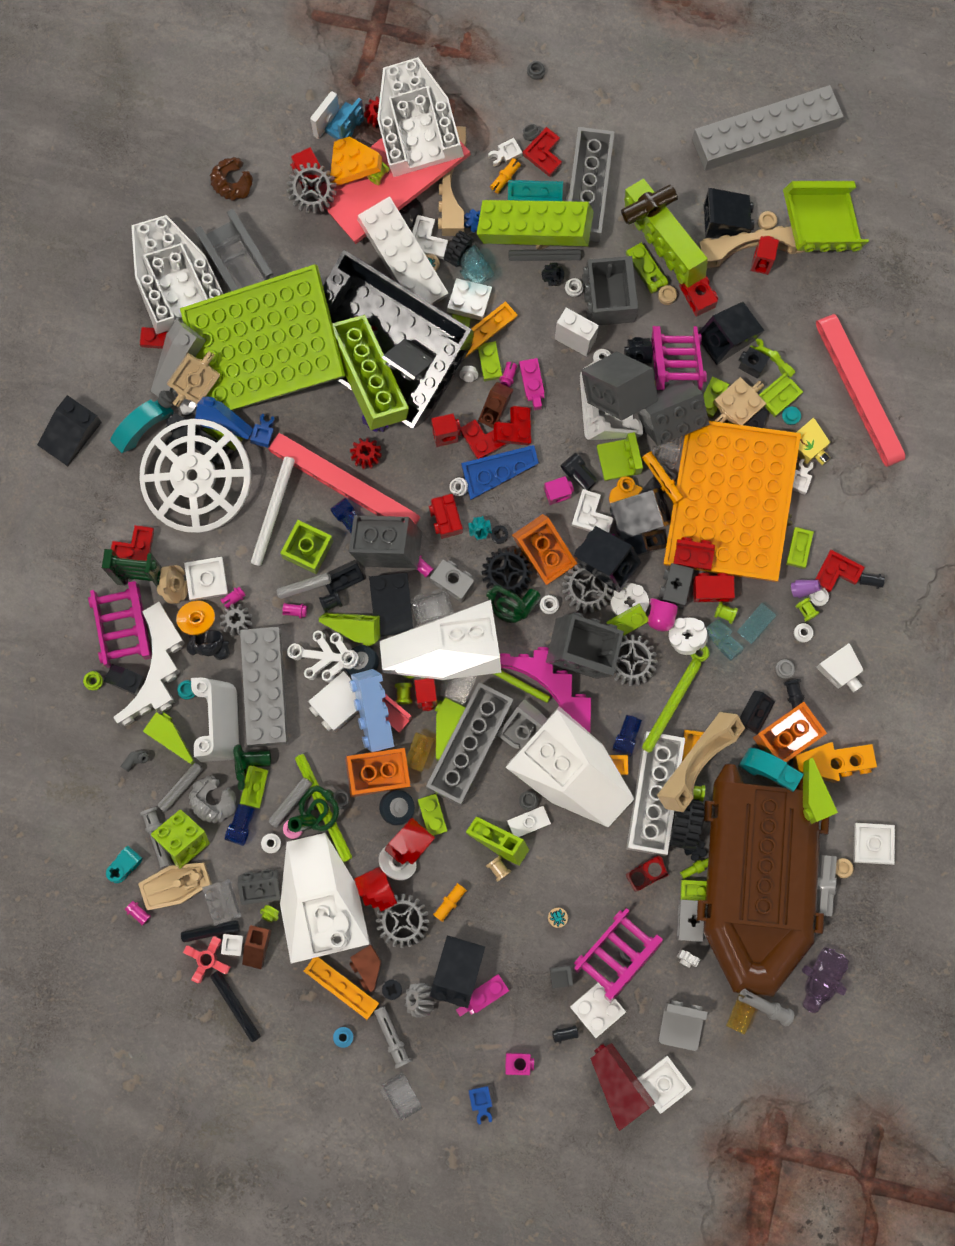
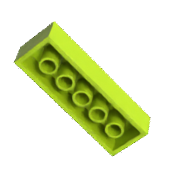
[624,178,708,288]
[477,200,594,246]
[332,315,409,430]

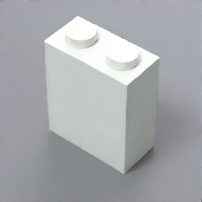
[554,308,599,357]
[308,671,359,733]

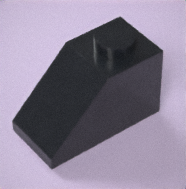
[624,529,667,556]
[104,664,146,696]

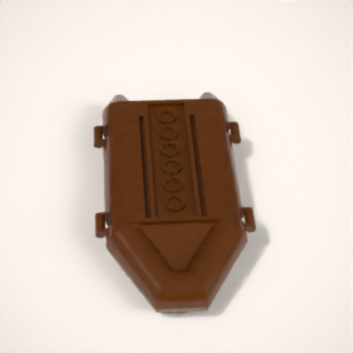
[696,764,829,997]

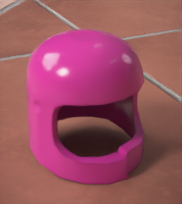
[648,598,678,631]

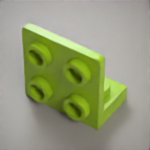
[597,432,643,481]
[151,810,210,869]

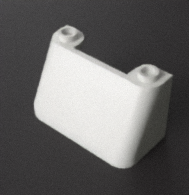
[580,359,643,440]
[191,677,239,762]

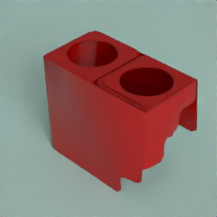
[384,818,435,864]
[625,856,670,892]
[354,867,397,912]

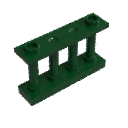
[102,549,162,587]

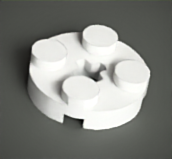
[610,583,649,616]
[669,618,708,655]

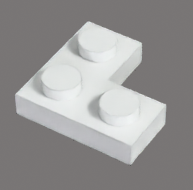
[412,215,448,260]
[571,489,613,533]

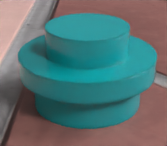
[782,406,801,425]
[177,680,195,700]

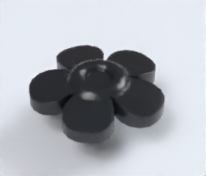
[684,840,707,861]

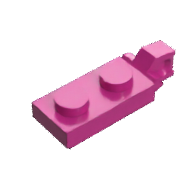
[519,358,545,411]
[456,974,509,1017]

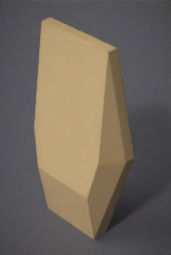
[138,863,211,911]

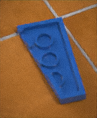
[461,445,539,500]

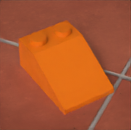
[512,514,577,585]
[753,702,827,762]
[345,748,411,797]

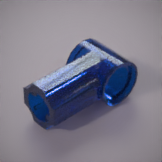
[330,498,358,534]
[612,715,642,757]
[224,804,255,846]

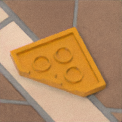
[330,136,382,186]

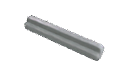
[276,573,331,599]
[158,763,203,812]
[268,778,312,827]

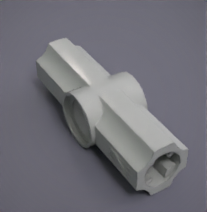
[816,855,837,916]

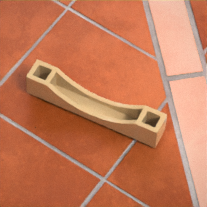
[438,126,466,236]
[698,226,805,268]
[657,712,745,812]

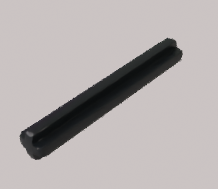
[210,971,261,1042]

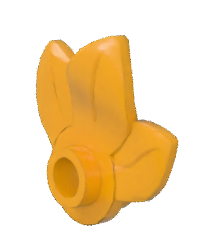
[609,476,643,503]

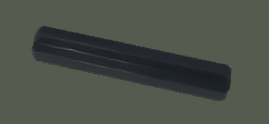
[181,920,240,942]

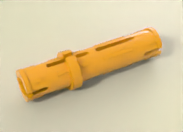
[642,451,684,504]

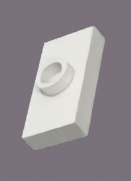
[507,806,551,837]

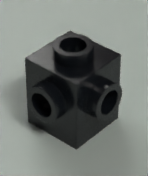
[624,337,652,364]

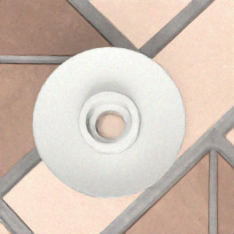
[379,847,416,880]

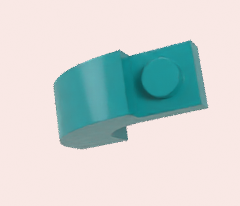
[110,399,174,453]
[738,748,804,792]

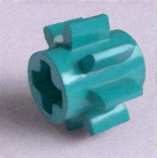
[468,516,492,540]

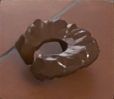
[210,157,253,201]

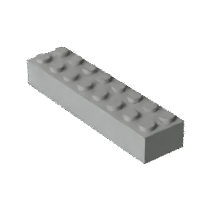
[692,85,844,171]

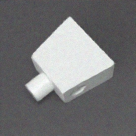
[816,643,863,693]

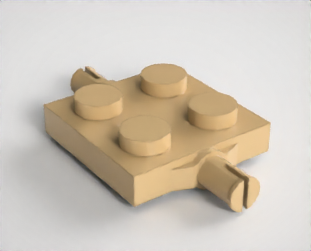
[167,351,220,407]
[713,377,766,425]

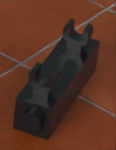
[165,413,235,467]

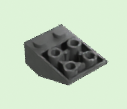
[382,339,435,381]

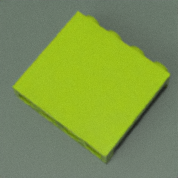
[783,181,869,252]

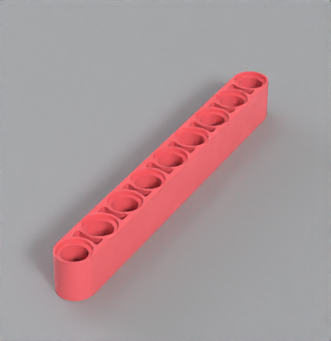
[816,314,905,467]
[268,433,420,524]

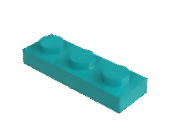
[508,180,563,201]

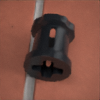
[319,591,343,613]

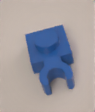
[250,413,274,448]
[468,1086,492,1125]

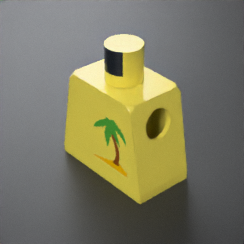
[796,418,830,466]

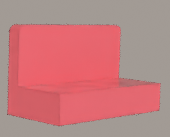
[382,694,412,734]

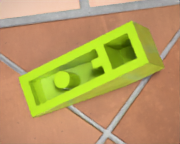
[319,613,380,646]
[435,697,465,761]
[143,712,195,765]
[803,758,838,824]
[466,817,529,866]

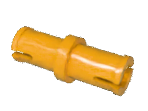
[490,158,521,194]
[433,883,467,922]

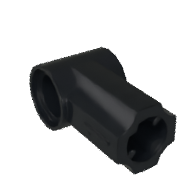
[560,453,598,491]

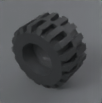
[669,800,705,851]

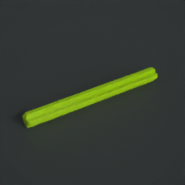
[642,659,701,753]
[295,754,352,862]

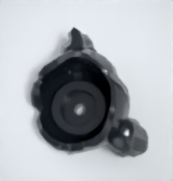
[187,630,230,660]

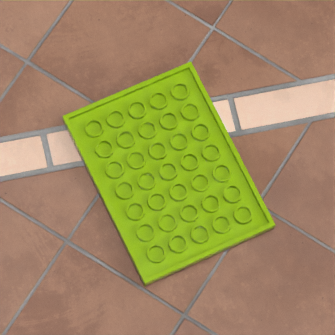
[180,264,345,411]

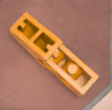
[792,742,877,783]

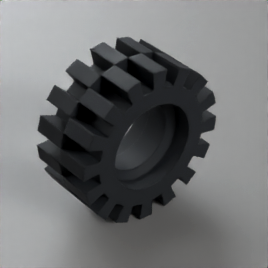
[444,231,474,267]

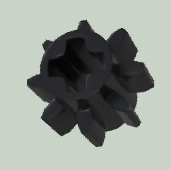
[541,262,564,286]

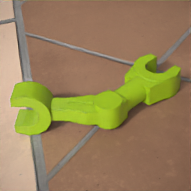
[750,338,795,377]

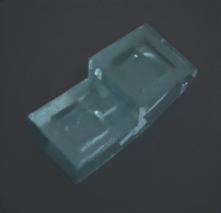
[737,603,776,644]
[706,619,744,661]

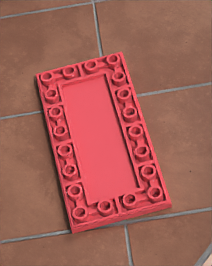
[314,138,471,244]

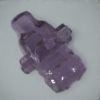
[802,947,849,1013]

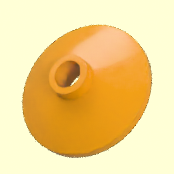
[176,601,215,635]

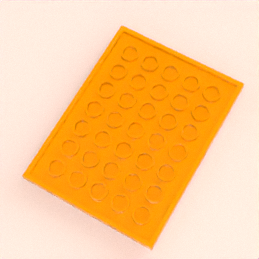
[664,421,801,582]

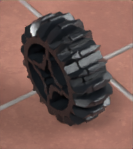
[481,547,533,599]

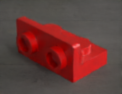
[673,537,715,571]

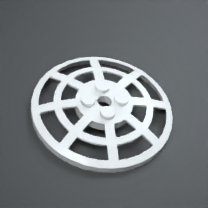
[140,419,252,533]

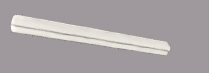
[251,457,295,566]

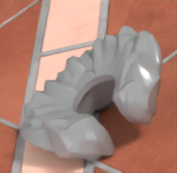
[189,775,236,823]

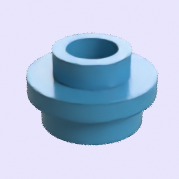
[333,1027,353,1048]

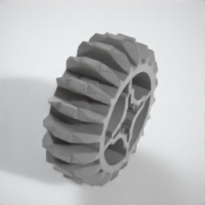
[287,163,336,214]
[562,565,614,613]
[614,635,658,687]
[376,894,430,948]

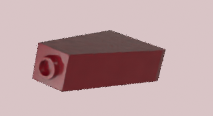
[590,1043,656,1131]

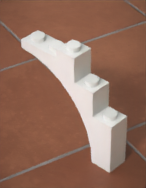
[114,602,185,726]

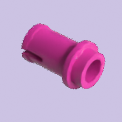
[499,362,518,387]
[417,555,434,578]
[220,587,246,609]
[282,603,307,619]
[125,901,151,926]

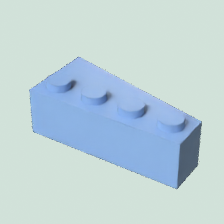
[349,669,394,752]

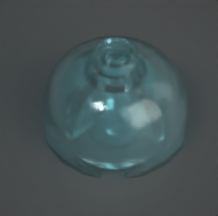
[460,245,494,283]

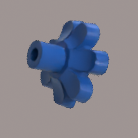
[464,209,481,233]

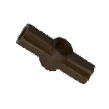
[621,185,678,225]

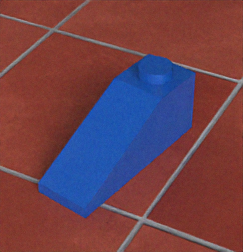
[195,397,253,439]

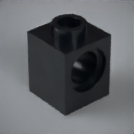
[738,347,770,379]

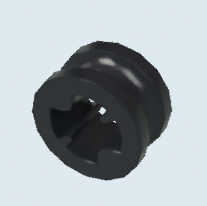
[491,525,508,544]

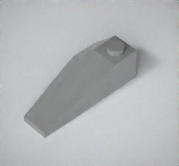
[151,319,206,397]

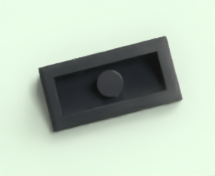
[325,560,365,595]
[740,691,775,735]

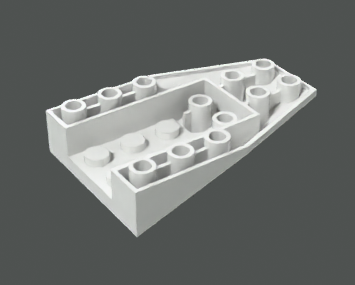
[377,57,464,177]
[132,215,223,334]
[380,600,501,680]
[506,706,634,827]
[280,833,371,963]

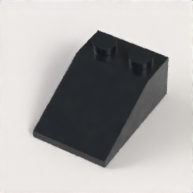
[37,395,102,467]
[369,573,413,637]

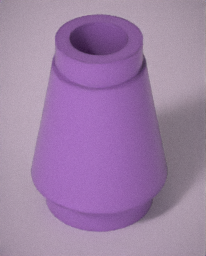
[791,580,821,599]

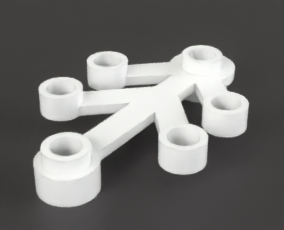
[287,630,359,683]

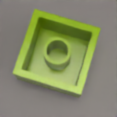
[280,520,333,575]

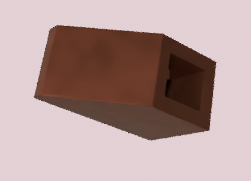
[478,382,513,429]
[242,925,272,970]
[349,945,382,992]

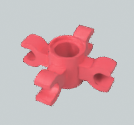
[183,936,231,984]

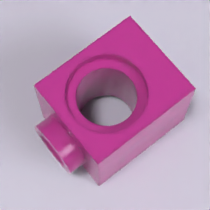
[544,476,574,505]
[505,1053,534,1075]

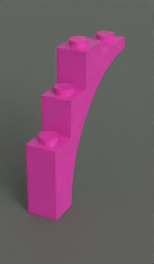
[500,647,591,733]

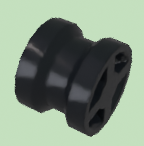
[382,980,402,1000]

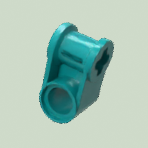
[106,846,143,883]

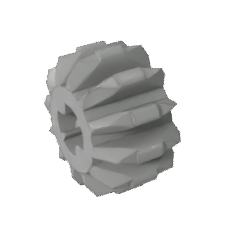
[220,604,253,636]
[404,983,436,1018]

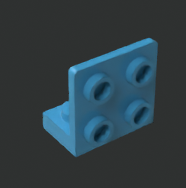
[325,98,364,140]

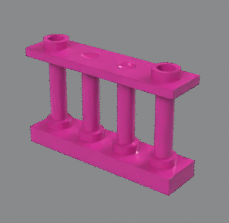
[651,326,707,390]
[88,581,152,668]
[574,908,663,1003]

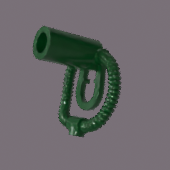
[486,585,541,623]
[233,744,271,791]
[288,785,339,833]

